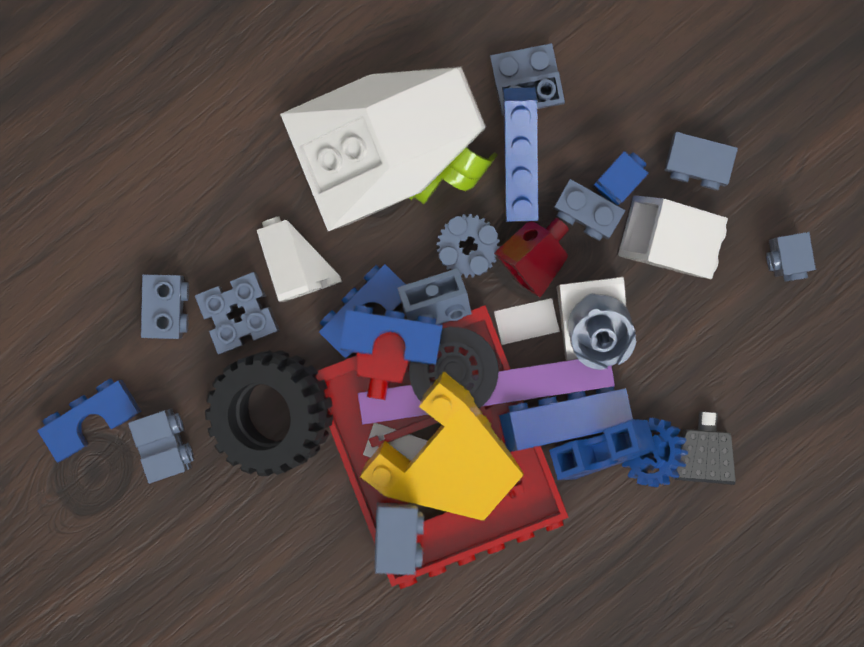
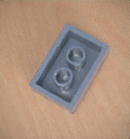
[374,502,424,575]

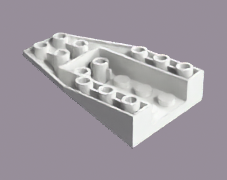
[280,67,486,231]

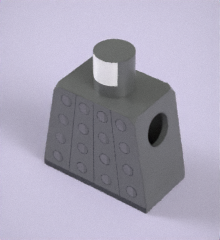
[672,411,736,485]

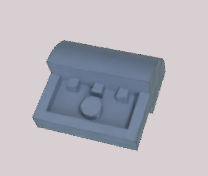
[490,43,565,116]

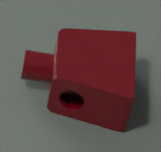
[494,217,569,298]

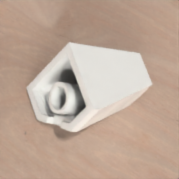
[257,216,342,302]

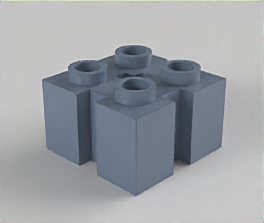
[195,272,280,355]
[128,409,195,484]

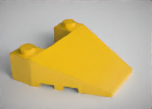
[360,371,524,521]

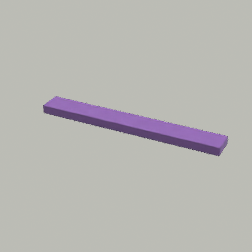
[358,359,615,424]

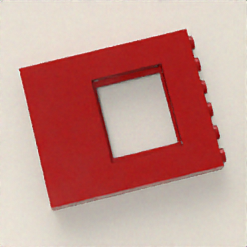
[315,305,569,589]

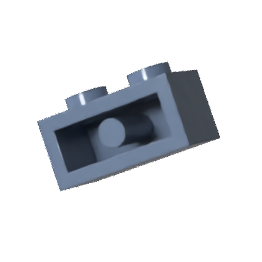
[664,132,738,190]
[553,179,626,241]
[766,232,816,282]
[397,268,472,325]
[141,275,189,339]

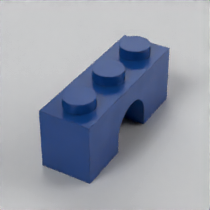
[592,151,648,206]
[319,264,406,358]
[340,305,442,365]
[37,378,142,463]
[549,420,656,480]

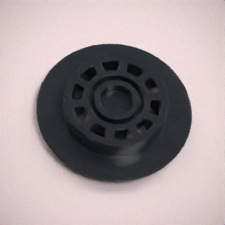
[409,327,498,409]

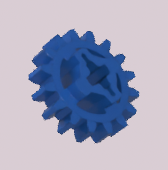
[622,418,688,487]

